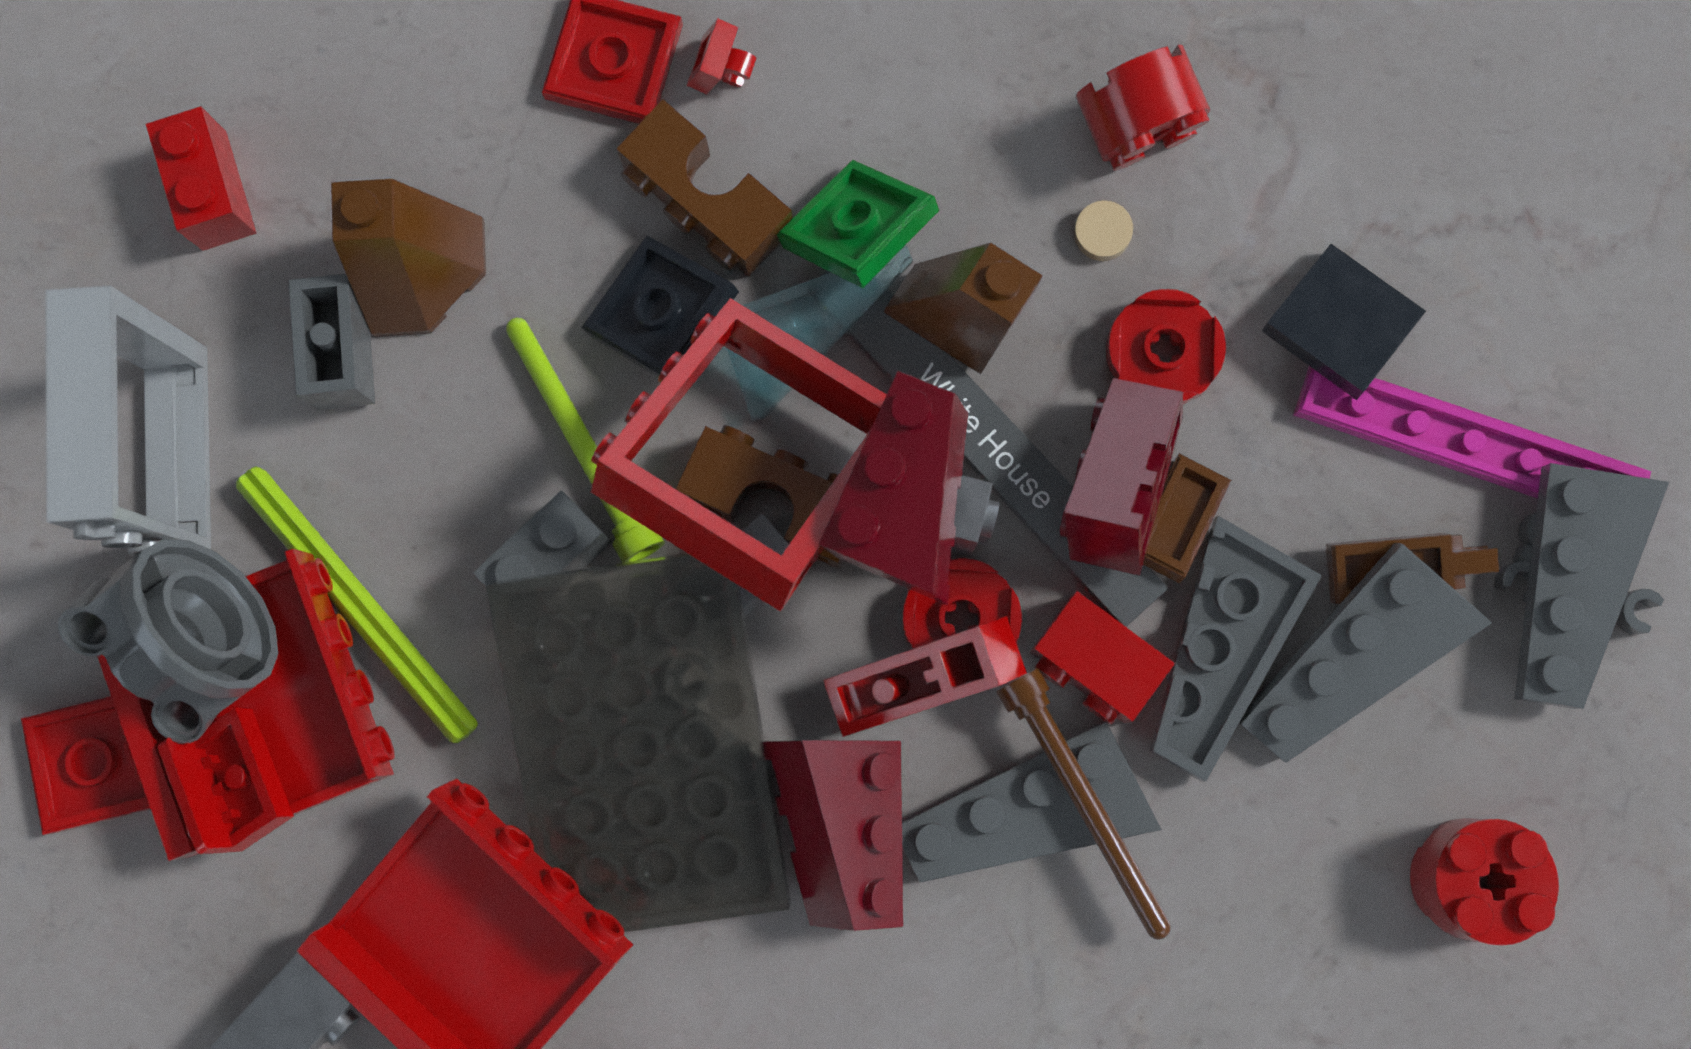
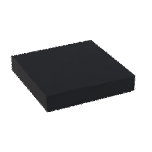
[581,236,739,377]
[1262,244,1426,400]

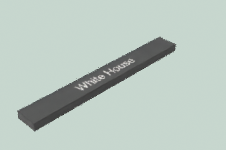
[808,271,1168,627]

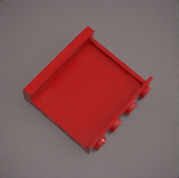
[97,548,395,861]
[297,778,634,1049]

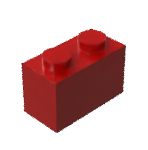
[145,106,257,251]
[1029,591,1175,725]

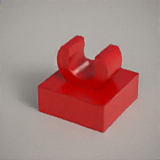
[686,18,757,95]

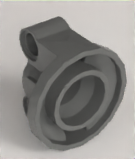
[58,539,278,743]

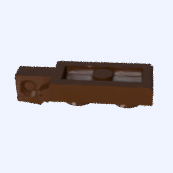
[1326,533,1499,604]

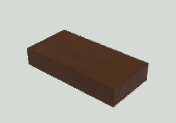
[1143,453,1231,584]

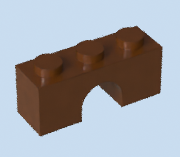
[616,99,793,277]
[676,425,843,570]

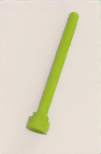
[506,317,665,566]

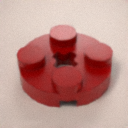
[1106,289,1226,404]
[903,558,1022,649]

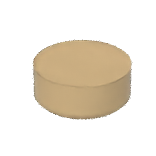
[1074,200,1133,261]

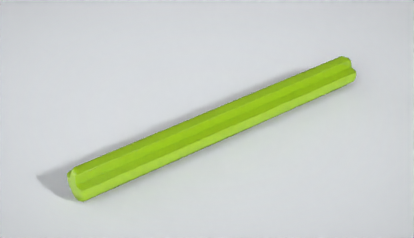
[236,466,478,743]

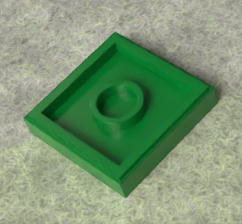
[777,160,940,288]

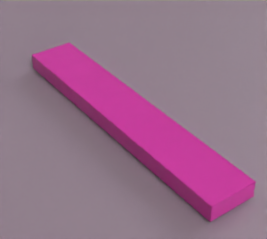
[1293,366,1652,499]

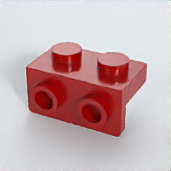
[158,708,294,854]

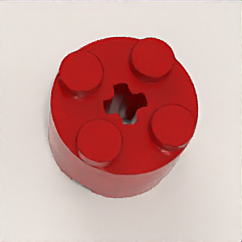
[1075,45,1211,171]
[1410,818,1559,945]

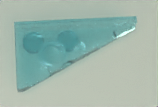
[727,245,913,421]

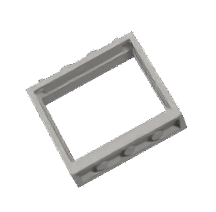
[45,286,211,555]

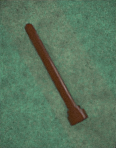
[996,668,1171,940]

